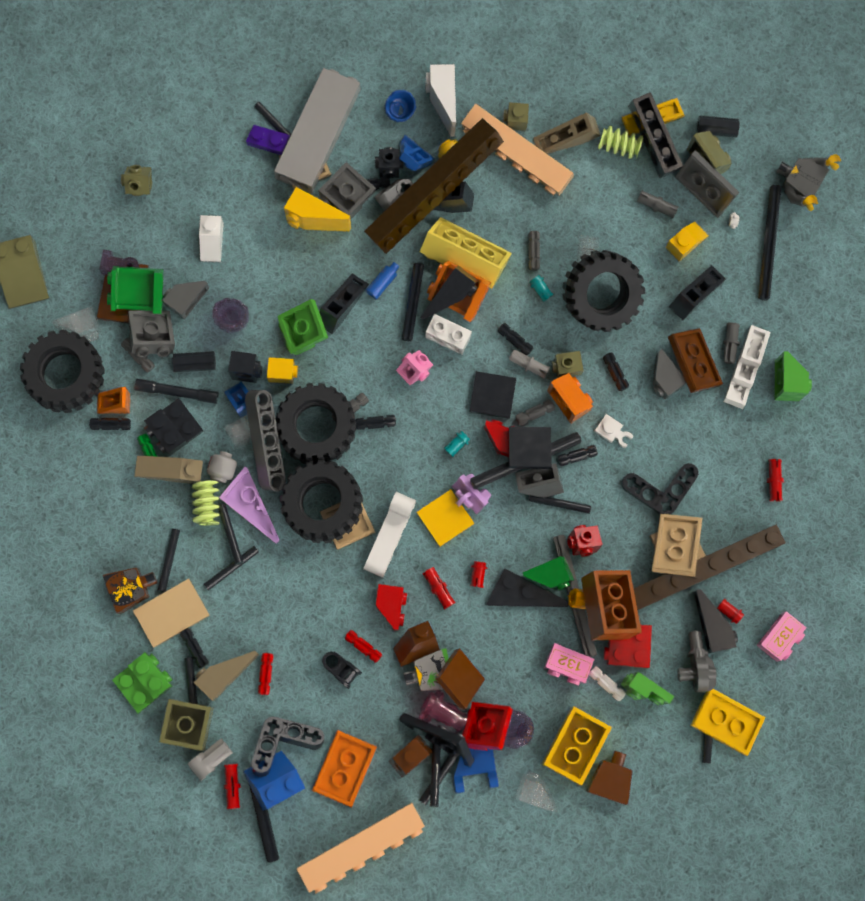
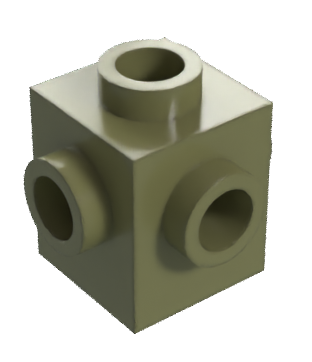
[121,165,153,196]

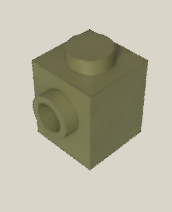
[503,102,529,131]
[551,351,584,378]

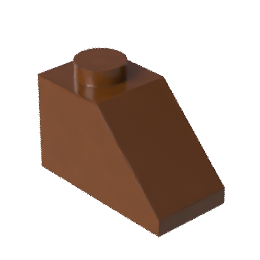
[393,621,440,667]

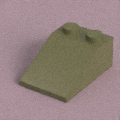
[0,235,49,309]

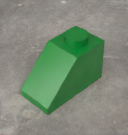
[522,556,574,591]

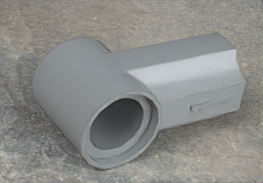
[187,738,233,781]

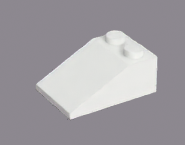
[426,64,456,137]

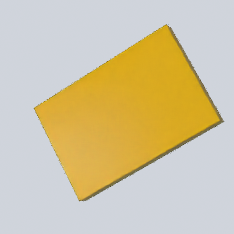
[690,689,766,756]

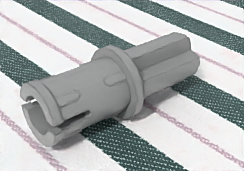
[509,350,550,379]

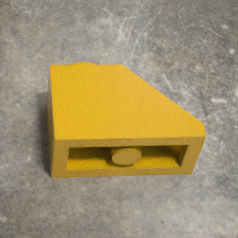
[666,222,709,262]

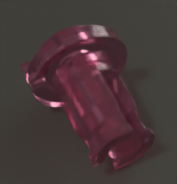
[419,690,467,732]

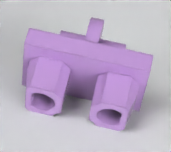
[452,474,491,514]

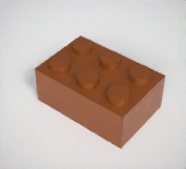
[581,570,642,640]

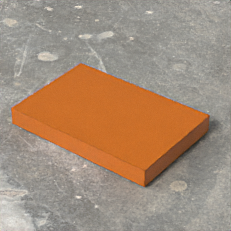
[312,730,377,808]

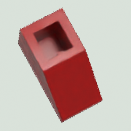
[484,419,515,457]
[376,584,407,631]

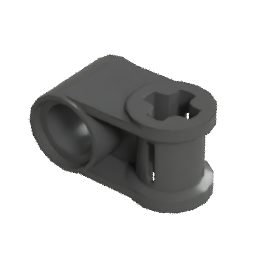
[374,179,413,211]

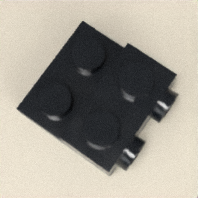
[144,398,204,456]

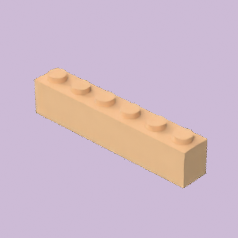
[461,103,574,196]
[297,803,425,893]

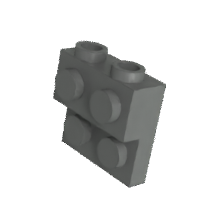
[318,162,376,220]
[127,311,175,357]

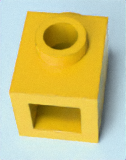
[267,357,298,384]

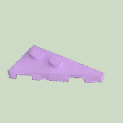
[219,467,279,544]

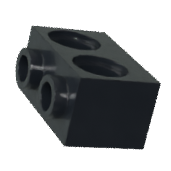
[228,351,263,383]

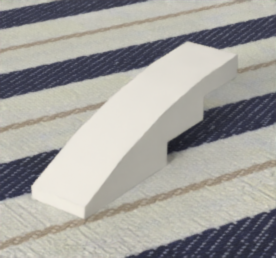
[724,325,770,409]

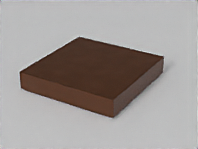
[435,648,485,710]

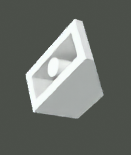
[199,215,224,262]

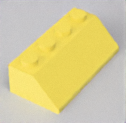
[420,217,512,289]

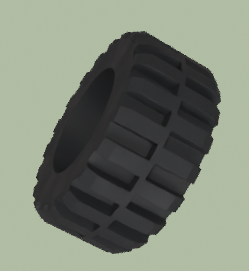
[562,250,645,332]
[20,330,105,413]
[275,383,356,464]
[280,460,363,543]

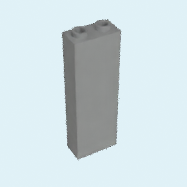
[274,68,360,194]

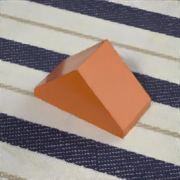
[97,387,130,414]

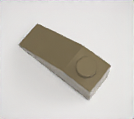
[534,112,601,154]
[134,456,203,484]
[194,651,259,701]

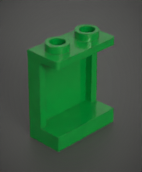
[107,266,164,314]

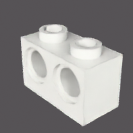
[425,314,472,355]

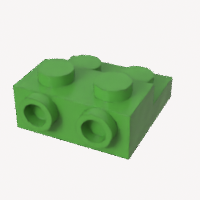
[277,299,328,355]
[112,652,173,714]
[621,672,675,706]

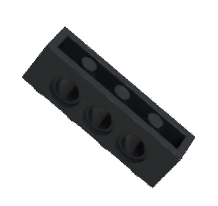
[628,92,683,179]

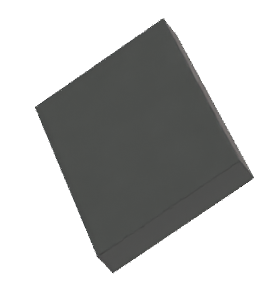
[675,151,740,218]

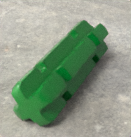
[137,434,157,457]

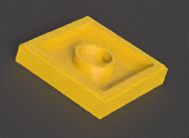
[416,489,475,547]

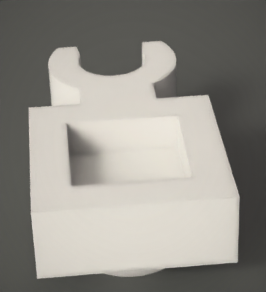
[594,414,633,448]

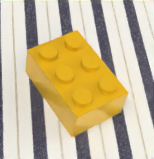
[541,706,612,785]

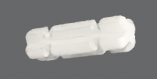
[589,667,626,701]

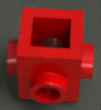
[567,525,603,557]

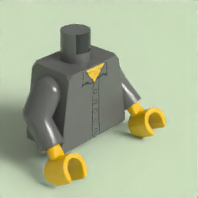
[776,154,841,211]

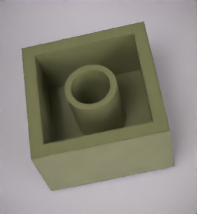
[159,699,214,751]

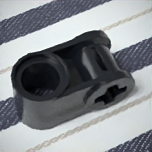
[322,651,362,689]

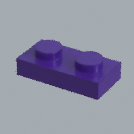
[246,125,290,156]

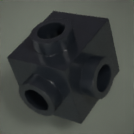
[375,147,403,178]

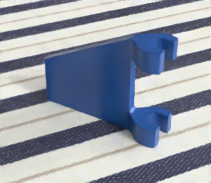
[454,748,499,793]

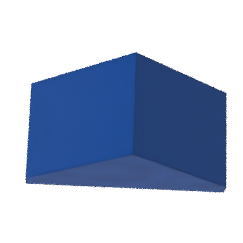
[224,381,248,419]

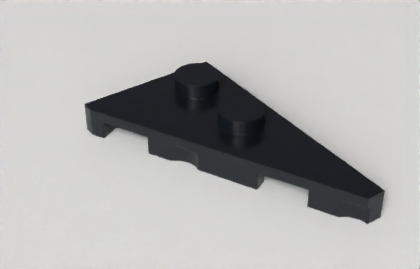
[486,568,569,607]
[399,713,474,767]

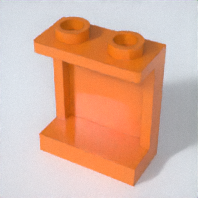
[427,261,491,322]

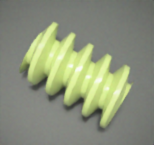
[598,126,643,159]
[192,481,220,526]

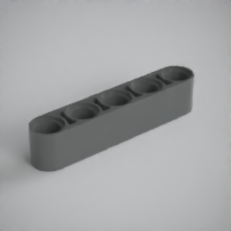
[245,390,286,492]

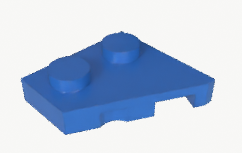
[400,135,434,171]

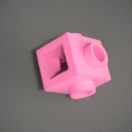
[396,350,433,385]

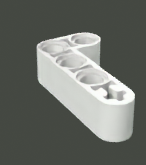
[364,492,416,578]

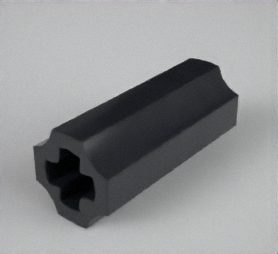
[697,115,740,137]
[172,351,216,372]

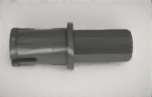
[723,322,740,364]

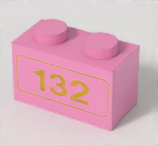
[757,611,807,662]
[544,643,594,686]

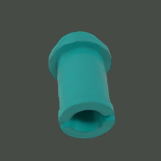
[529,275,554,302]
[444,431,470,457]

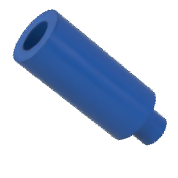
[365,262,399,300]

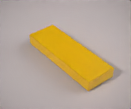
[621,98,684,136]

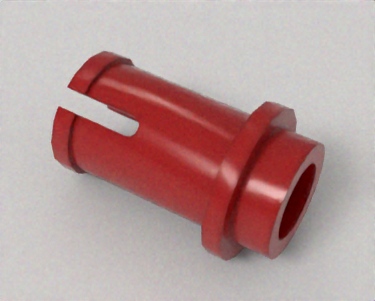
[470,561,488,588]
[717,598,744,624]

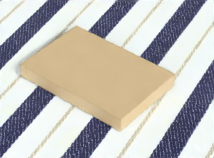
[652,514,702,577]
[133,579,210,648]

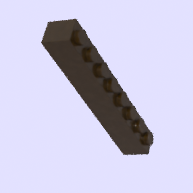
[364,118,504,254]
[634,524,786,610]

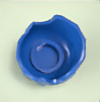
[384,90,416,123]

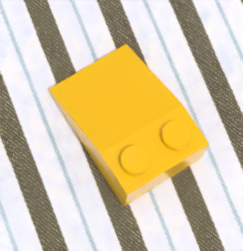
[284,187,351,232]

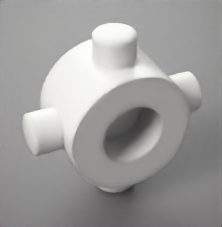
[729,212,739,229]

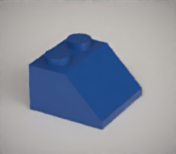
[243,750,305,810]

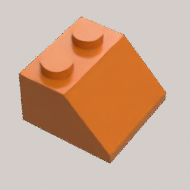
[547,373,593,424]

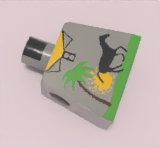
[404,648,449,691]

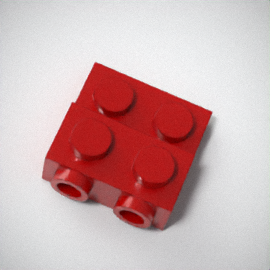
[603,625,652,668]
[462,702,513,751]

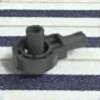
[678,631,716,692]

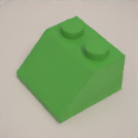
[775,351,812,401]

